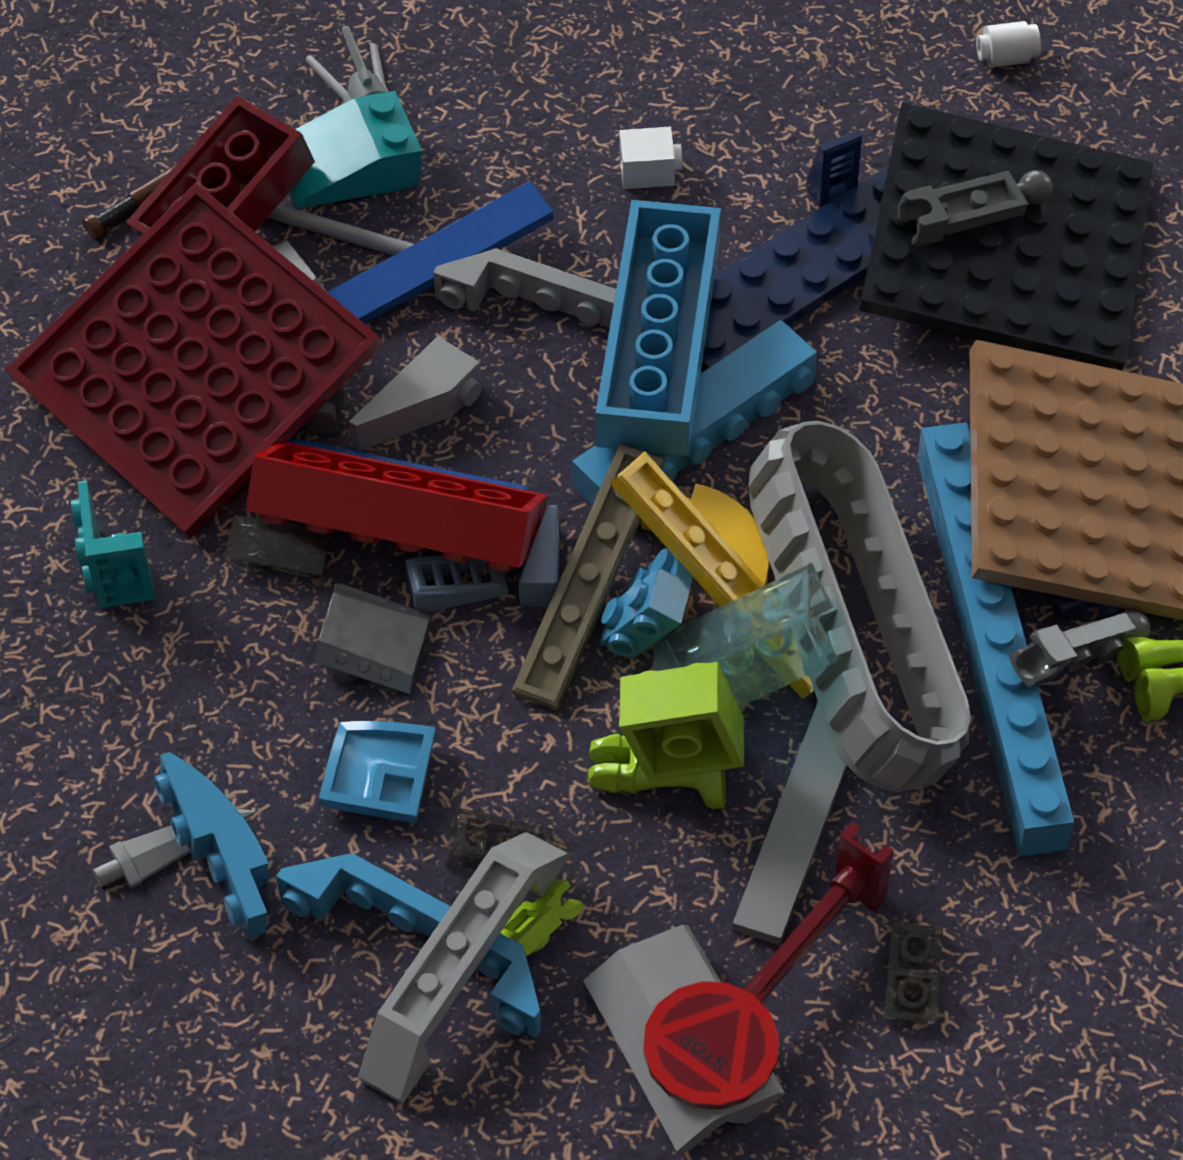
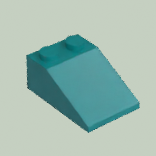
[288,91,422,209]

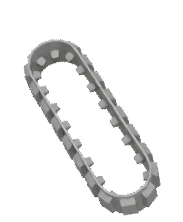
[748,421,971,792]

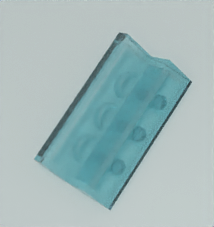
[653,563,838,707]

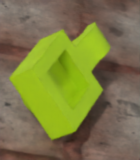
[501,879,584,956]

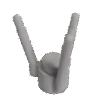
[306,26,389,103]

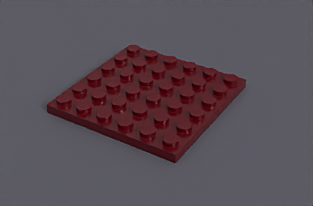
[5,183,383,539]

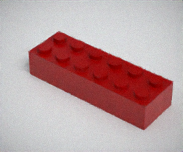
[246,442,548,571]

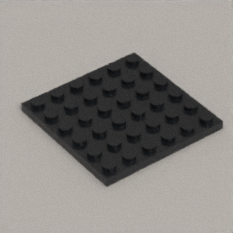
[859,102,1153,371]

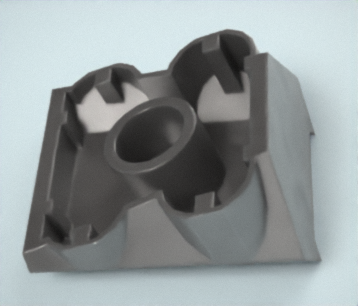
[314,583,433,695]

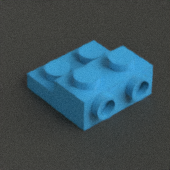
[600,548,693,658]

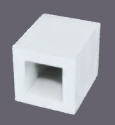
[619,127,683,189]

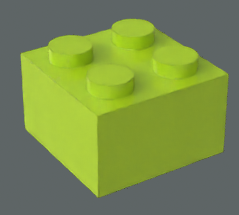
[619,662,744,781]

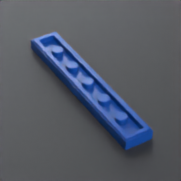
[327,181,554,324]

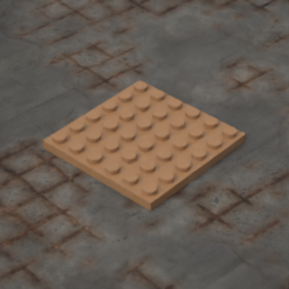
[970,340,1183,620]

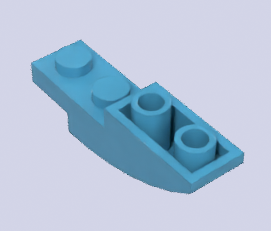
[154,752,269,940]

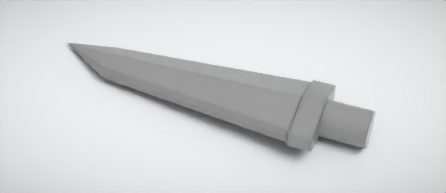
[93,809,257,889]

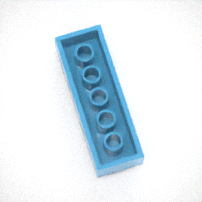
[596,200,721,456]

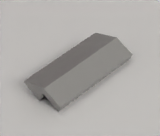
[583,925,785,1152]

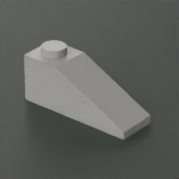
[349,336,482,451]

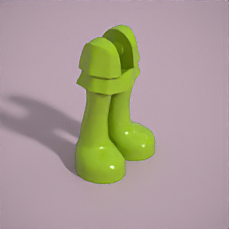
[1117,637,1183,722]
[588,734,726,809]

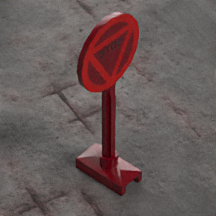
[643,822,894,1110]

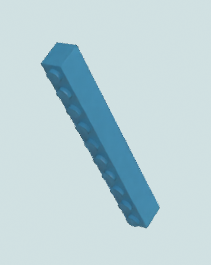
[917,422,1074,857]

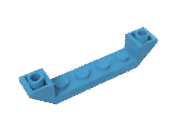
[276,853,541,1039]

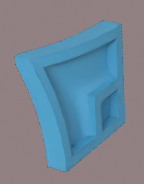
[319,721,436,824]

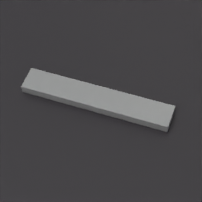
[732,702,848,946]

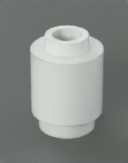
[976,21,1041,68]

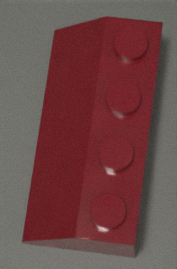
[126,95,315,237]

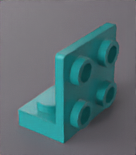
[71,480,155,608]

